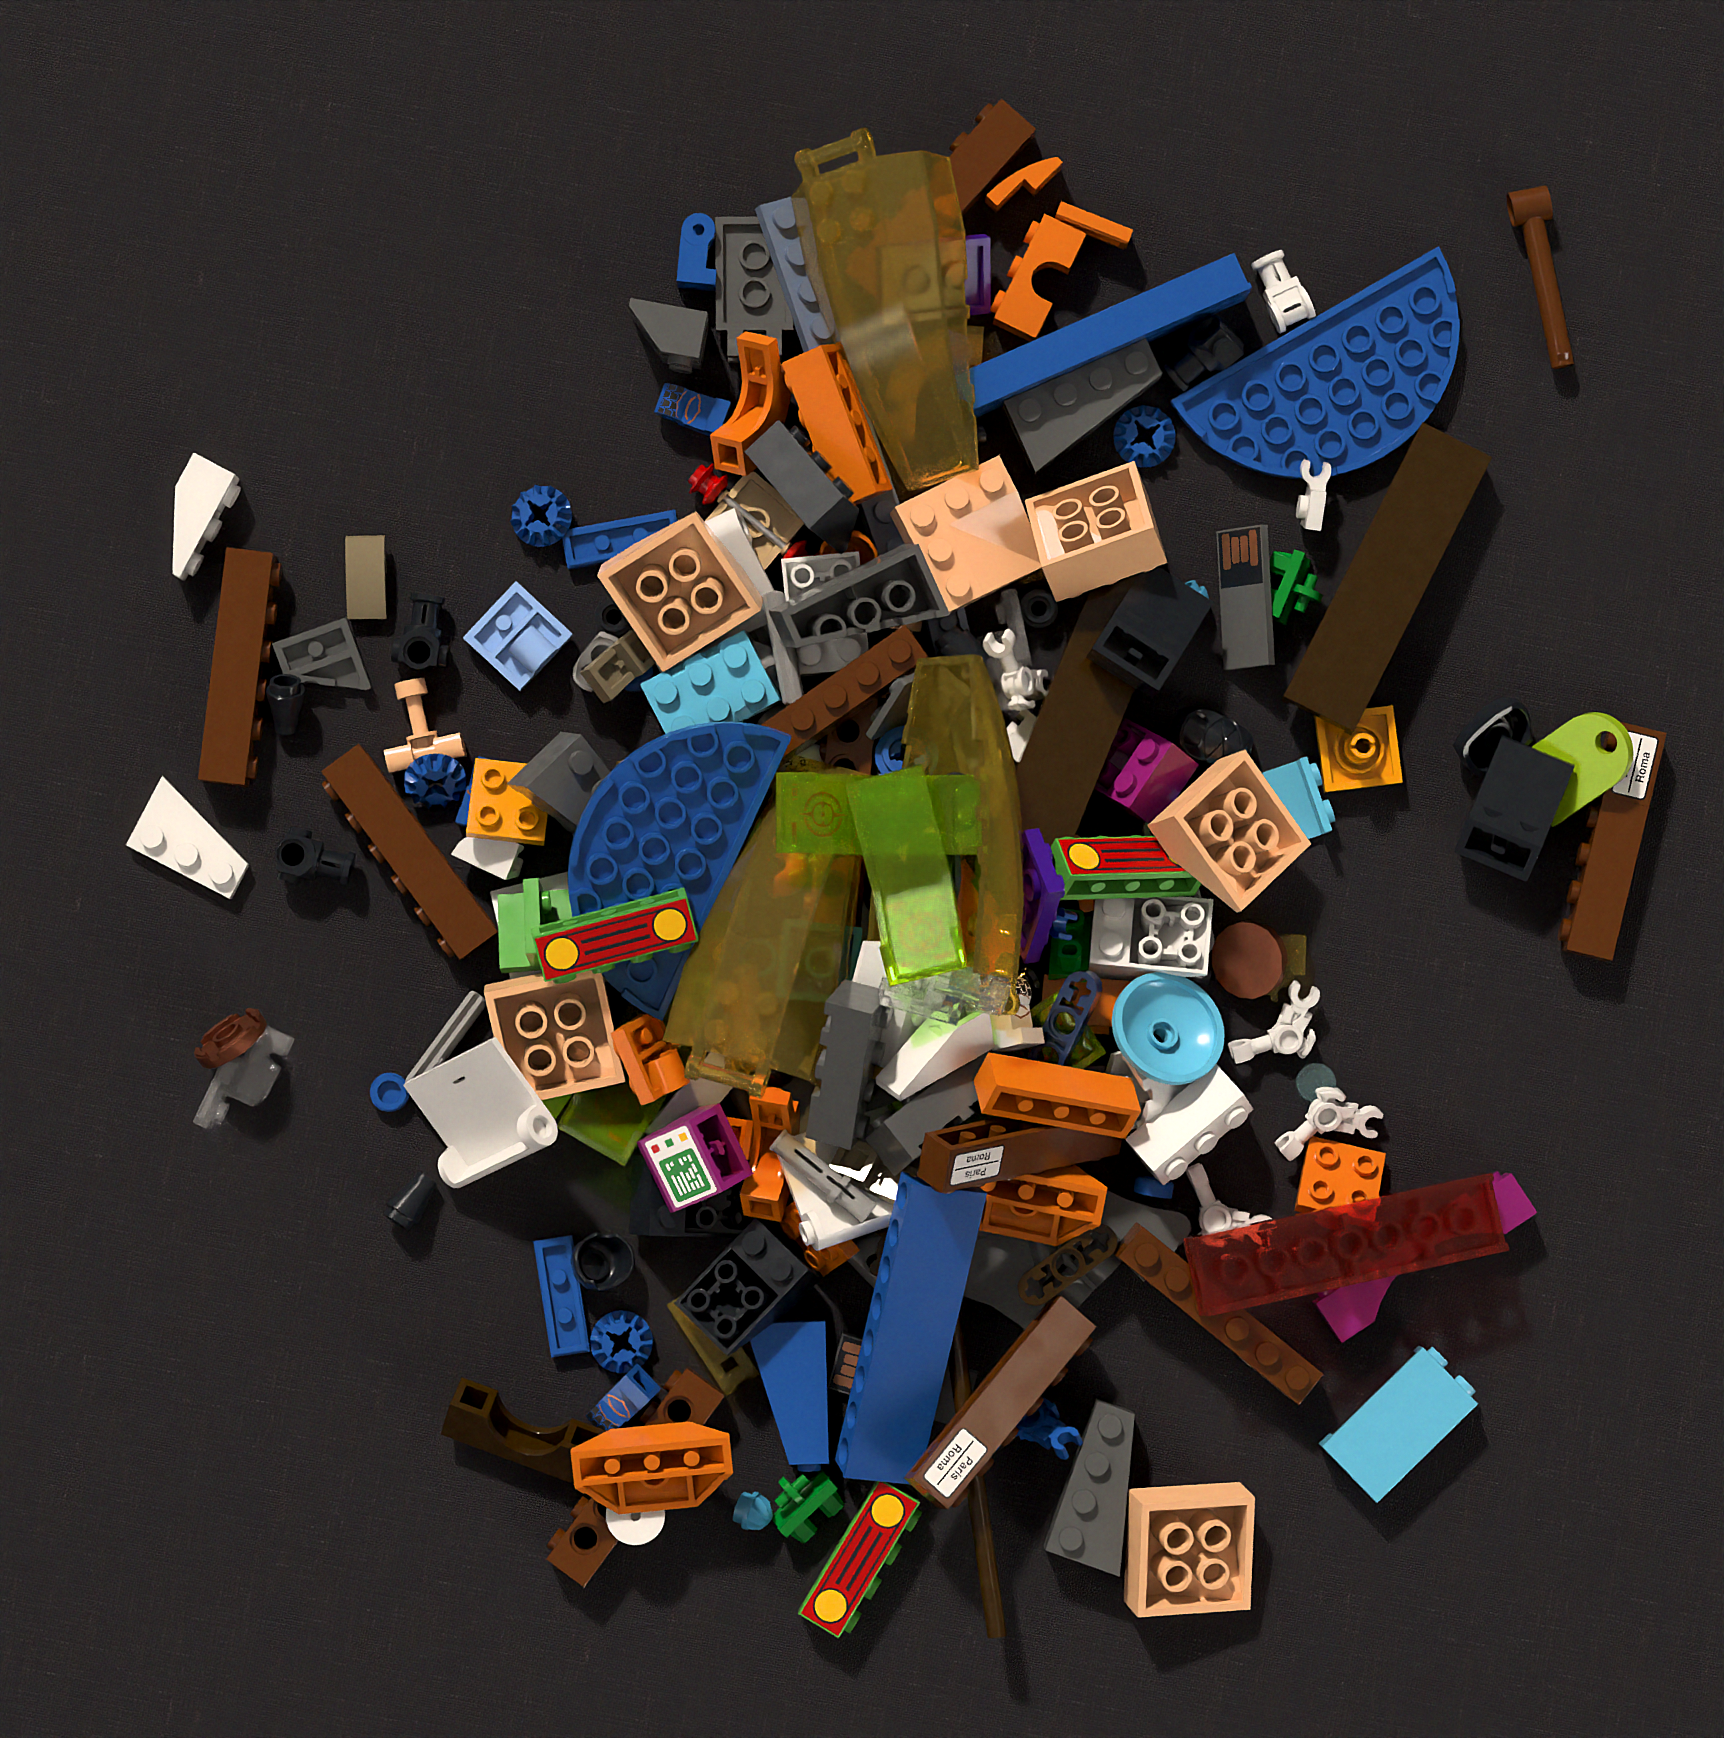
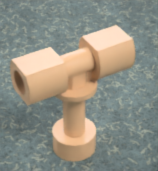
[384,678,467,774]

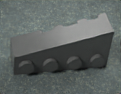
[1002,339,1162,478]
[768,543,950,648]
[507,732,610,834]
[805,979,893,1150]
[865,1049,1005,1176]
[1044,1398,1135,1577]

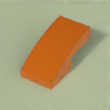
[985,157,1063,213]

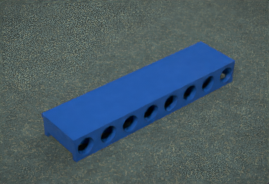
[949,253,1252,424]
[835,1172,987,1484]

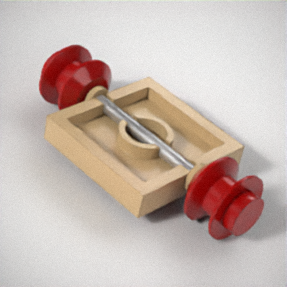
[688,463,819,571]

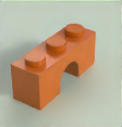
[990,214,1086,342]

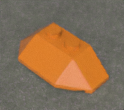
[979,1164,1108,1246]
[571,1421,733,1514]

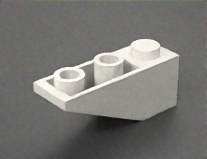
[172,453,241,581]
[876,993,994,1101]

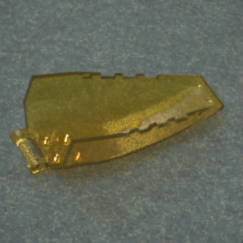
[791,127,979,491]
[867,654,1024,1015]
[662,755,870,1099]

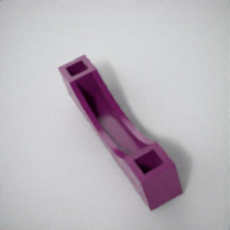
[1312,1171,1538,1343]

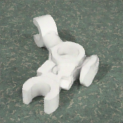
[983,629,1048,711]
[1228,980,1320,1064]
[1275,1087,1384,1161]
[1186,1163,1273,1247]

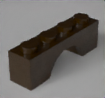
[441,1377,606,1484]

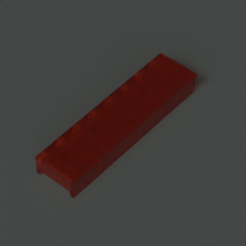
[1183,1173,1509,1316]

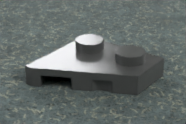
[272,617,372,690]

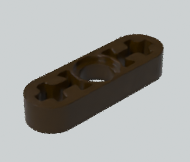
[1017,1224,1117,1306]

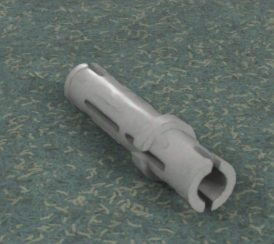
[769,1129,877,1223]

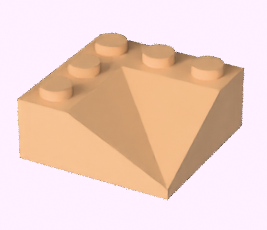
[889,455,1042,617]
[1025,461,1167,602]
[597,512,763,672]
[1147,750,1311,912]
[484,970,626,1100]
[1124,1482,1255,1617]

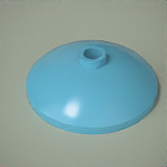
[1112,972,1225,1085]

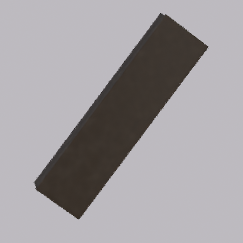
[1281,422,1492,735]
[984,573,1139,856]

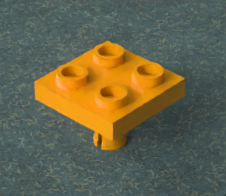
[1314,705,1403,793]
[466,758,548,846]

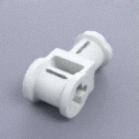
[1251,250,1316,334]

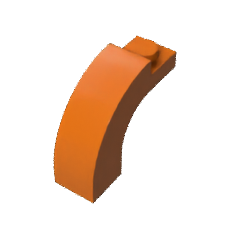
[710,331,791,476]
[740,1086,800,1222]

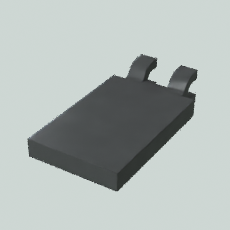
[715,217,794,363]

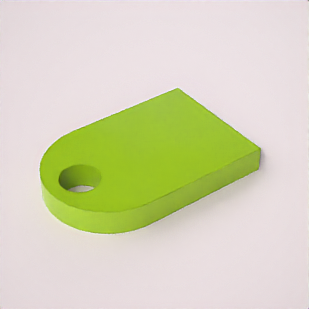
[1532,712,1634,827]

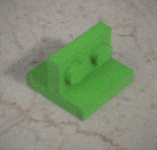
[497,878,572,973]

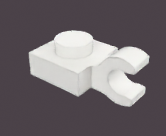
[1296,460,1331,531]

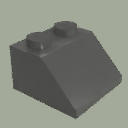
[629,298,710,374]

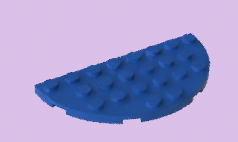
[1170,246,1460,480]
[568,722,792,1021]

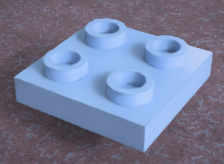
[463,581,573,692]

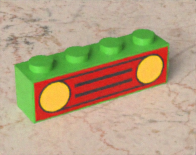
[1051,835,1202,900]
[531,887,699,984]
[798,1481,922,1638]

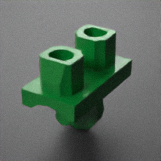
[1269,549,1323,626]
[1048,909,1092,982]
[772,1469,844,1543]

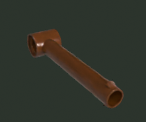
[1506,185,1574,369]

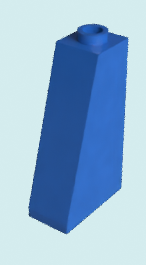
[750,1320,829,1472]

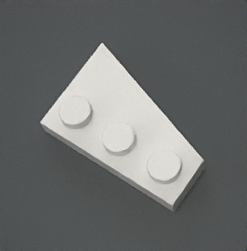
[126,776,249,899]

